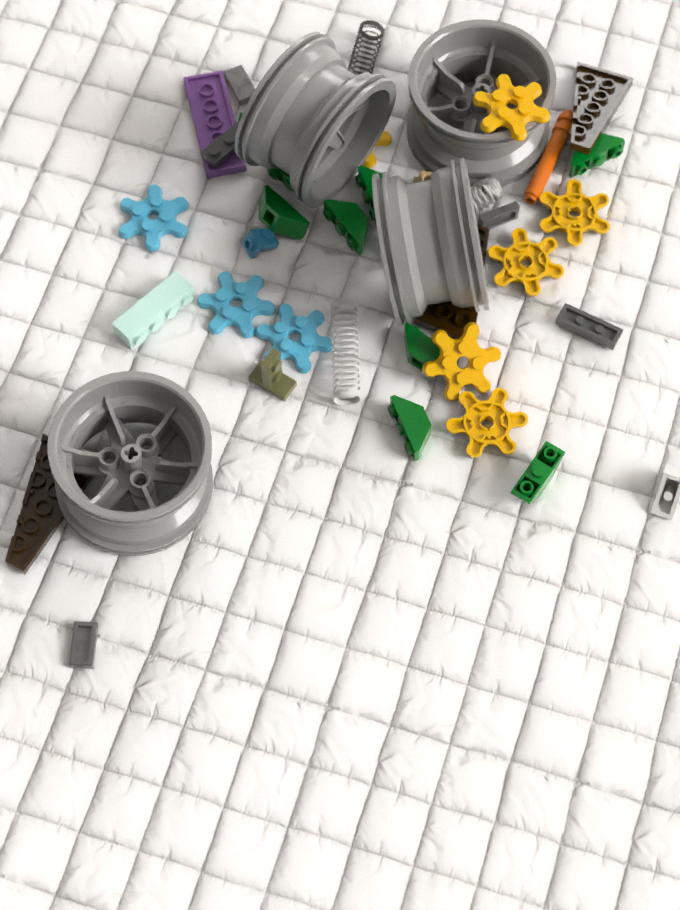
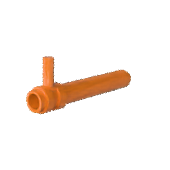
[524,110,573,204]

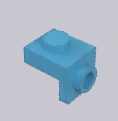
[242,228,279,258]

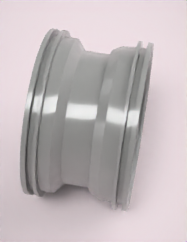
[407,19,557,190]
[235,32,396,208]
[372,158,490,325]
[47,371,213,556]

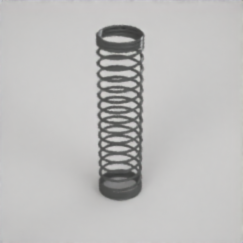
[348,20,384,74]

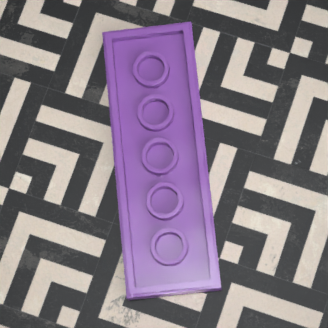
[183,70,247,179]

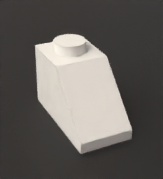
[651,464,680,520]

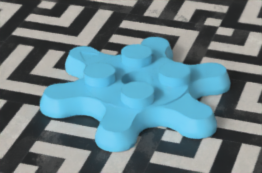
[118,184,189,252]
[197,271,276,338]
[255,304,332,373]

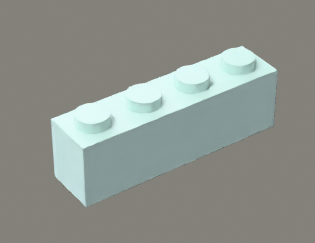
[112,271,194,349]

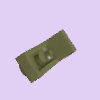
[249,348,297,401]

